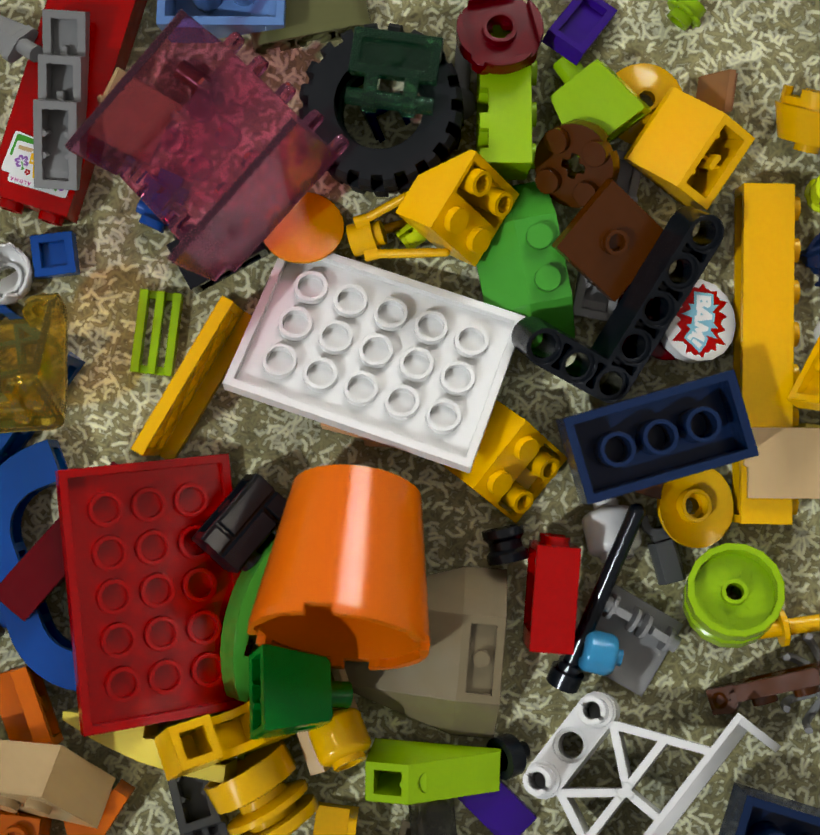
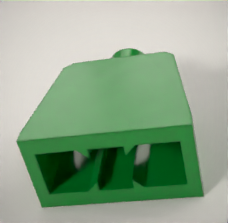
[249,644,353,740]

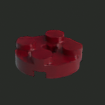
[456,0,544,75]

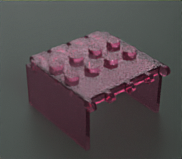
[64,9,349,282]

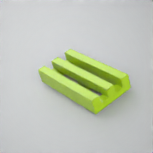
[130,288,184,377]

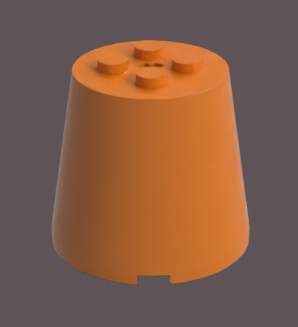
[247,464,430,670]

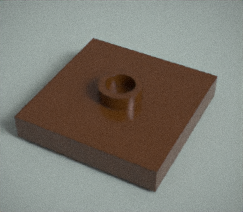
[551,179,664,302]

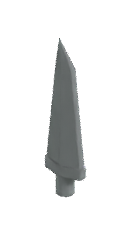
[0,15,43,63]

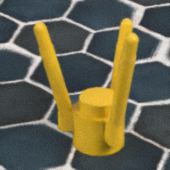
[346,191,450,262]

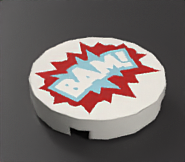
[660,279,736,364]

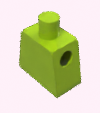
[550,56,652,158]

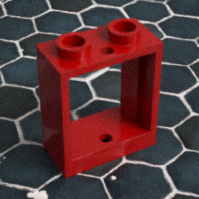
[522,533,581,655]

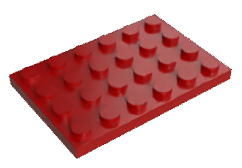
[55,453,250,737]

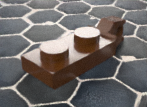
[706,661,820,715]

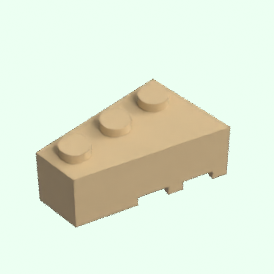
[0,740,116,828]

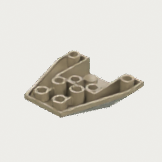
[331,566,507,738]

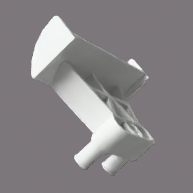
[522,691,781,835]

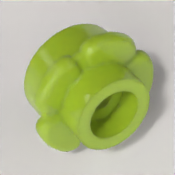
[667,0,706,31]

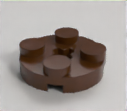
[534,120,620,208]

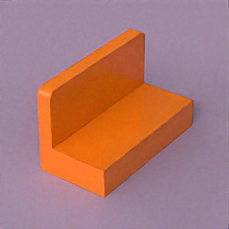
[0,664,64,745]

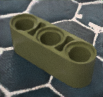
[250,0,371,55]

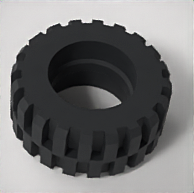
[299,23,464,197]

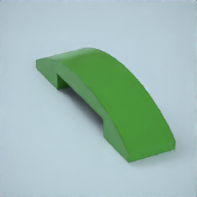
[220,537,275,702]

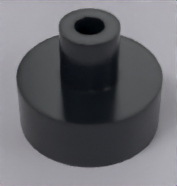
[486,733,530,780]

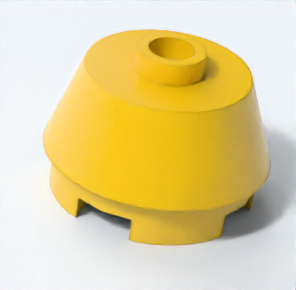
[775,84,820,154]

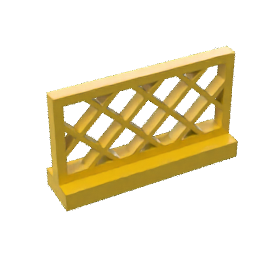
[131,295,252,460]

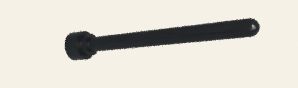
[546,503,645,694]

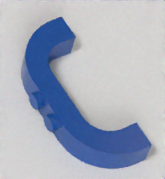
[0,439,76,691]

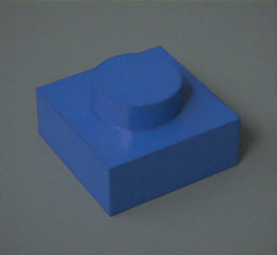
[30,231,80,279]

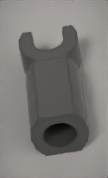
[640,514,686,585]

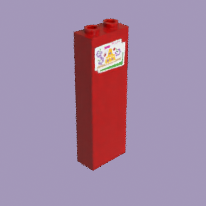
[0,0,147,227]

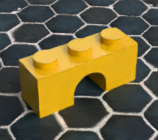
[154,700,296,781]

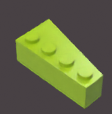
[476,25,538,180]

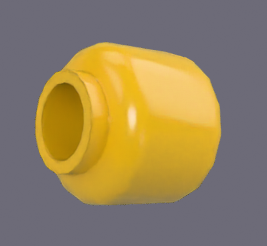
[308,707,371,772]

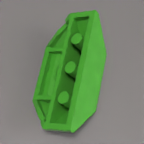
[476,182,575,348]

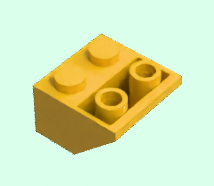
[623,87,755,210]
[395,149,519,267]
[443,400,567,523]

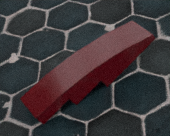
[0,461,117,621]

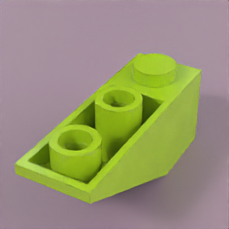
[365,738,501,805]

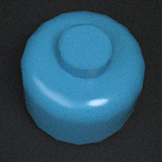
[578,630,624,676]

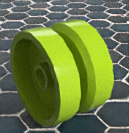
[683,543,785,648]

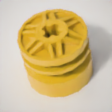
[204,740,319,835]

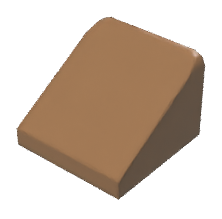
[696,69,738,115]

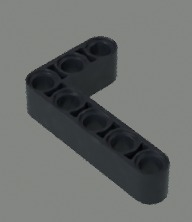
[512,206,724,403]

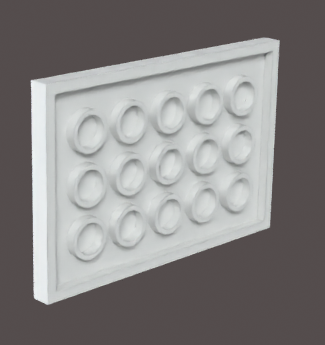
[222,253,526,474]

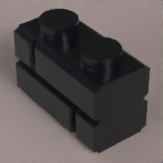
[191,473,287,573]

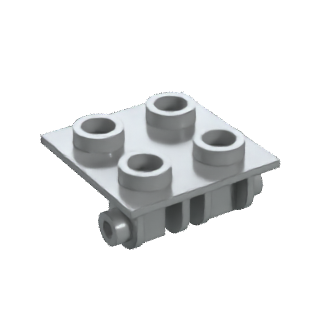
[595,584,684,697]

